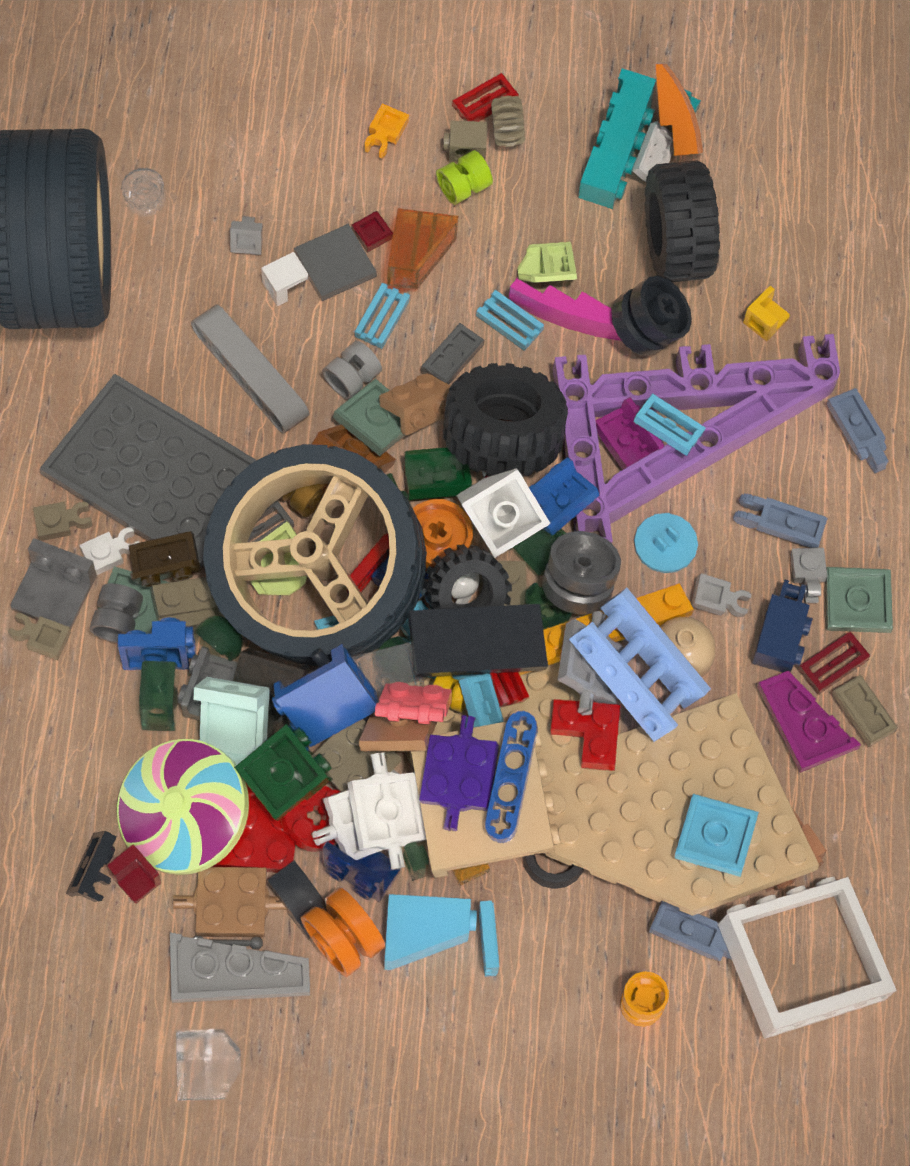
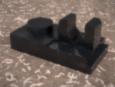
[66,831,117,902]

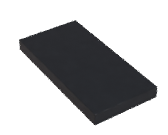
[408,604,548,678]

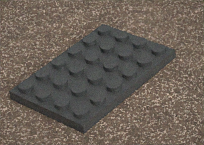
[40,373,256,572]

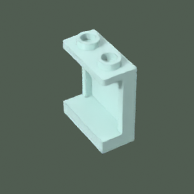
[194,677,269,765]

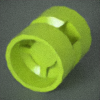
[436,150,493,205]

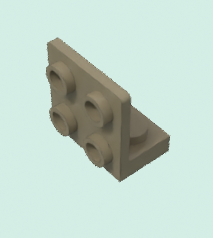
[314,719,402,792]

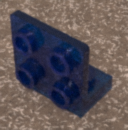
[323,842,402,903]

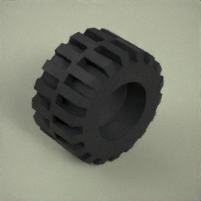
[423,544,512,609]

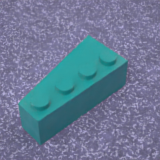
[578,68,656,209]

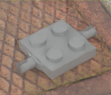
[557,611,624,715]

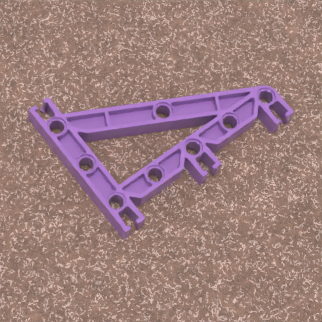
[553,334,840,544]

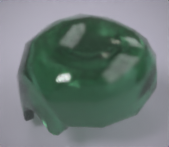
[524,582,572,630]
[194,615,243,661]

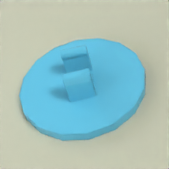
[634,513,698,573]

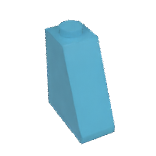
[384,894,477,970]

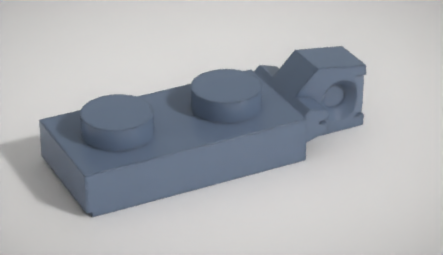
[826,388,889,474]
[649,901,732,961]

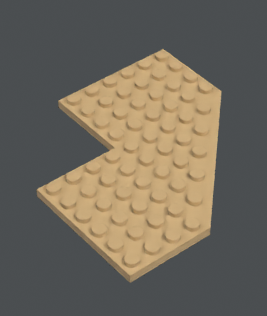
[381,662,819,916]

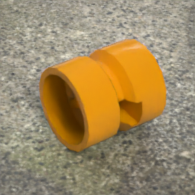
[620,971,669,1027]

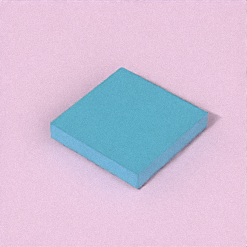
[675,794,759,877]

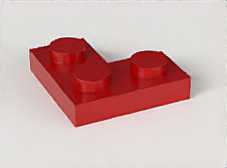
[551,699,620,771]

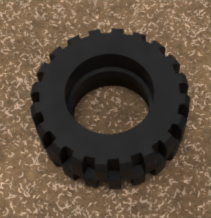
[644,160,720,282]
[443,363,568,477]

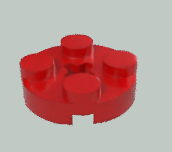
[281,785,340,852]

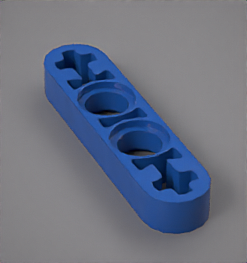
[485,711,538,843]

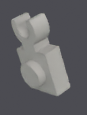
[691,573,751,617]

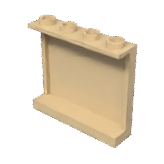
[411,721,560,878]

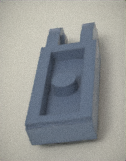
[733,493,828,548]

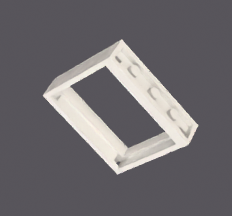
[718,877,896,1039]

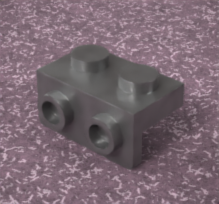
[178,646,242,721]

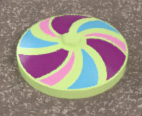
[117,739,249,875]

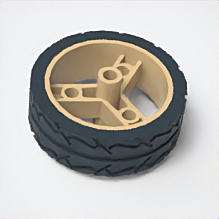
[203,444,427,666]

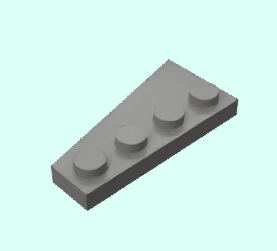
[170,932,310,1003]

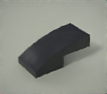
[267,860,328,940]

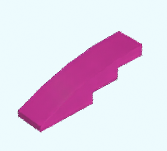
[509,278,622,341]

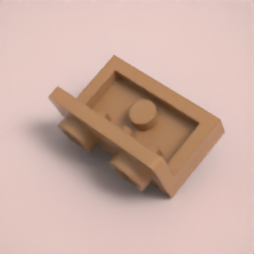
[379,373,451,436]

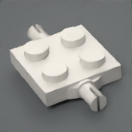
[347,752,426,870]
[312,789,384,863]

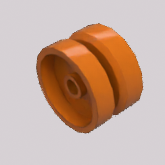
[413,499,473,576]
[301,887,385,977]

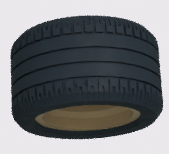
[0,128,111,329]

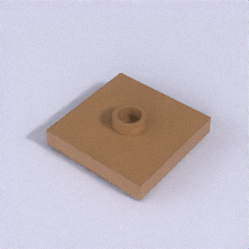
[359,712,437,752]

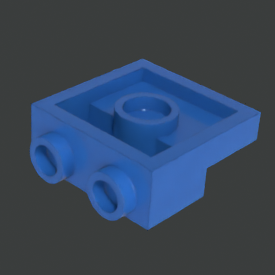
[118,617,196,670]

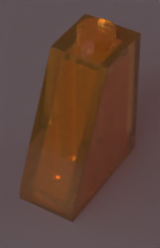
[387,208,459,289]

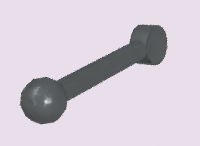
[193,936,263,950]

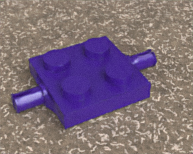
[419,715,499,831]

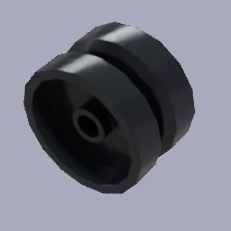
[611,276,692,357]

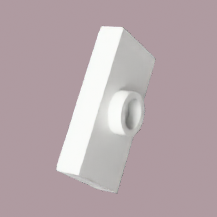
[632,121,674,182]

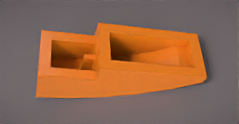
[656,64,703,156]

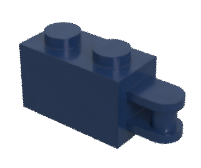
[752,579,813,673]

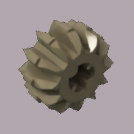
[491,95,525,147]

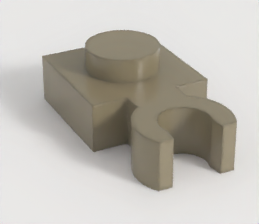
[33,501,93,541]
[8,613,71,660]

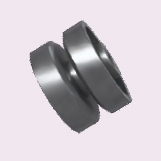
[542,531,621,615]

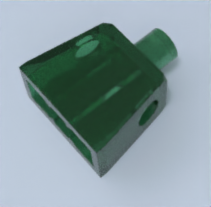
[139,661,180,731]

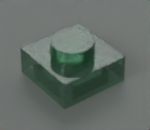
[401,842,429,881]

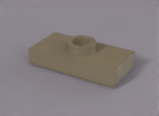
[832,675,898,747]

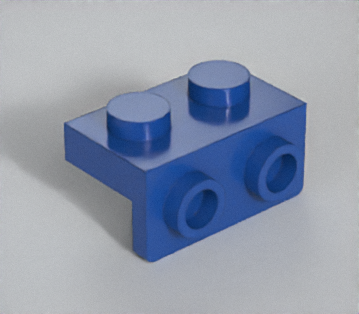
[529,457,600,536]

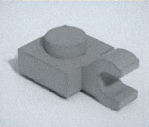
[790,548,827,603]

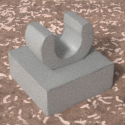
[230,216,263,255]

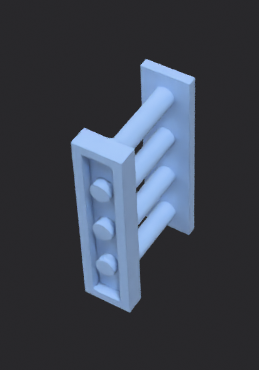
[569,587,711,742]

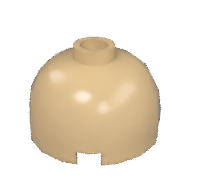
[660,617,715,676]

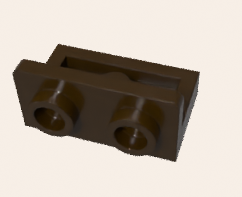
[128,531,201,588]

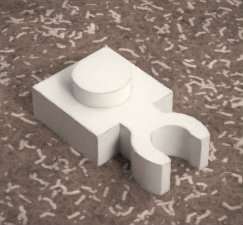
[79,527,140,575]

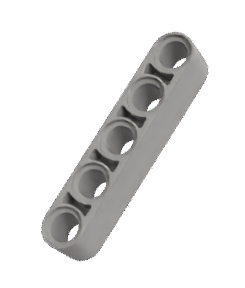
[191,304,309,433]

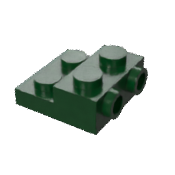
[234,724,333,821]

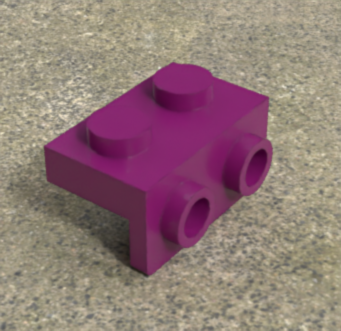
[595,397,664,470]

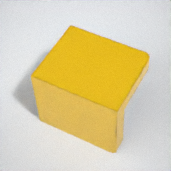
[743,285,790,342]

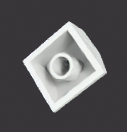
[456,468,550,558]

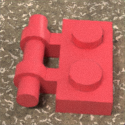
[375,682,452,724]

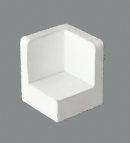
[261,252,308,306]

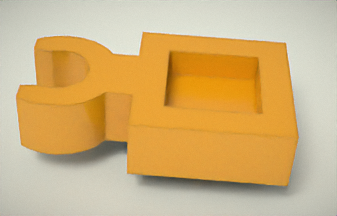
[365,103,409,159]

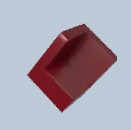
[107,844,161,903]

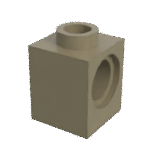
[443,120,487,163]

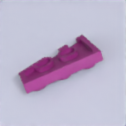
[757,671,861,773]

